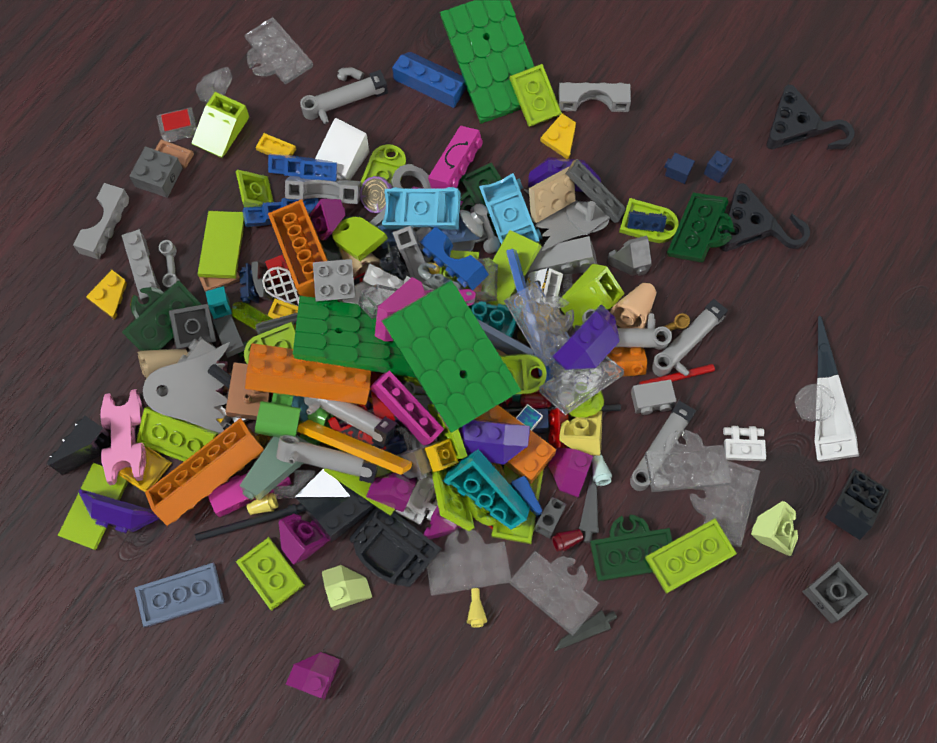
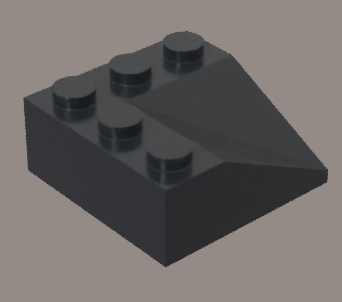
[295,468,377,543]

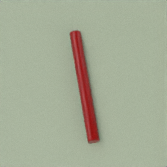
[639,364,715,385]

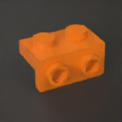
[606,347,647,377]

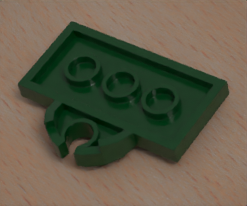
[460,162,502,237]
[667,192,735,263]
[121,280,202,351]
[590,514,673,582]

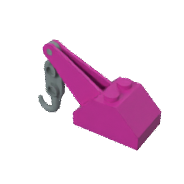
[375,263,476,342]

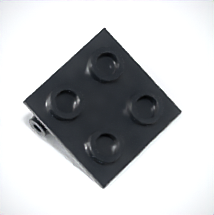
[380,242,410,281]

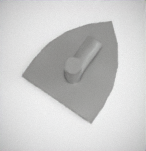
[566,201,610,235]

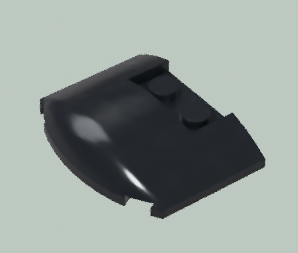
[350,507,442,587]

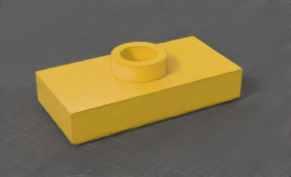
[256,133,296,156]

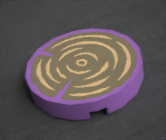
[360,176,393,213]

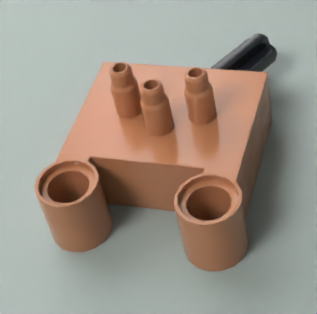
[207,363,271,420]

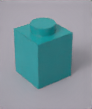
[206,286,232,319]

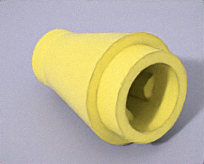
[247,493,278,515]

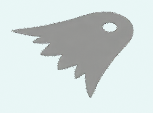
[524,189,609,251]
[143,342,230,435]

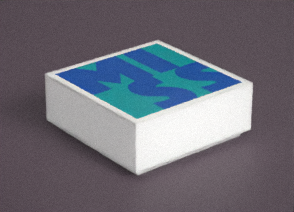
[516,404,543,430]

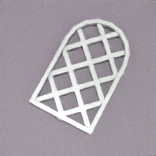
[262,267,299,306]

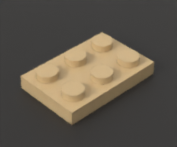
[529,167,575,223]

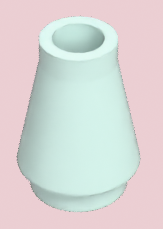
[592,455,612,486]

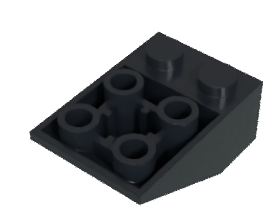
[46,415,111,475]
[825,468,889,540]

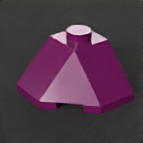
[309,199,345,240]
[548,448,593,498]
[366,472,417,512]
[424,505,462,540]
[279,514,329,565]
[286,652,340,700]

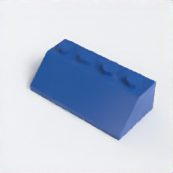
[392,52,467,108]

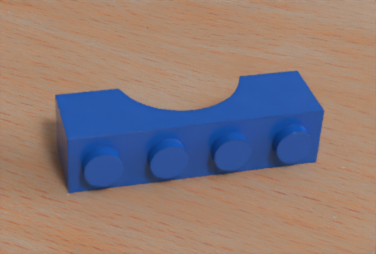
[420,227,489,291]

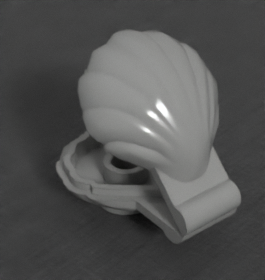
[452,210,488,252]

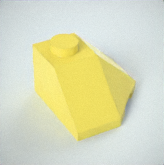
[560,411,602,456]

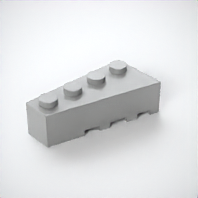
[524,236,597,280]

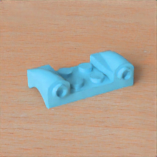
[479,173,542,244]
[382,187,461,229]

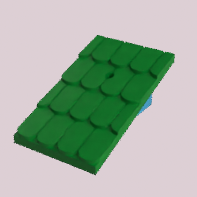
[440,0,534,124]
[381,280,521,433]
[293,296,416,378]

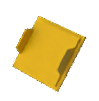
[118,447,172,492]

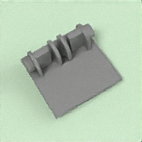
[313,259,355,301]

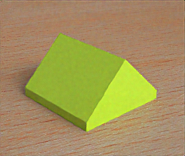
[236,170,273,207]

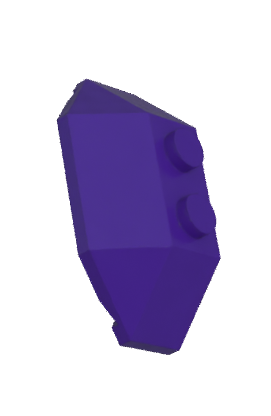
[528,157,601,192]
[552,304,620,370]
[458,419,530,464]
[79,489,159,534]

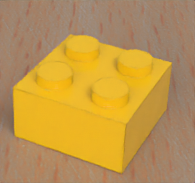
[425,439,458,472]

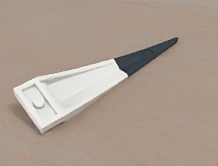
[815,315,859,462]

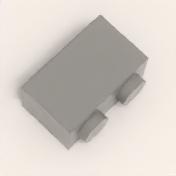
[631,380,676,415]

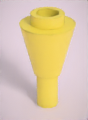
[467,588,487,628]

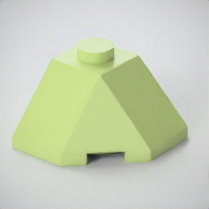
[751,501,798,556]
[322,565,373,611]

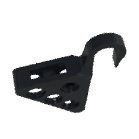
[766,84,854,150]
[720,183,810,252]

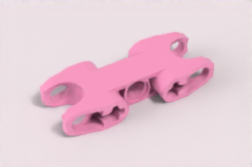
[101,389,146,485]

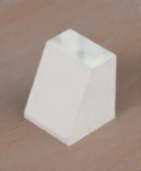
[315,118,369,181]

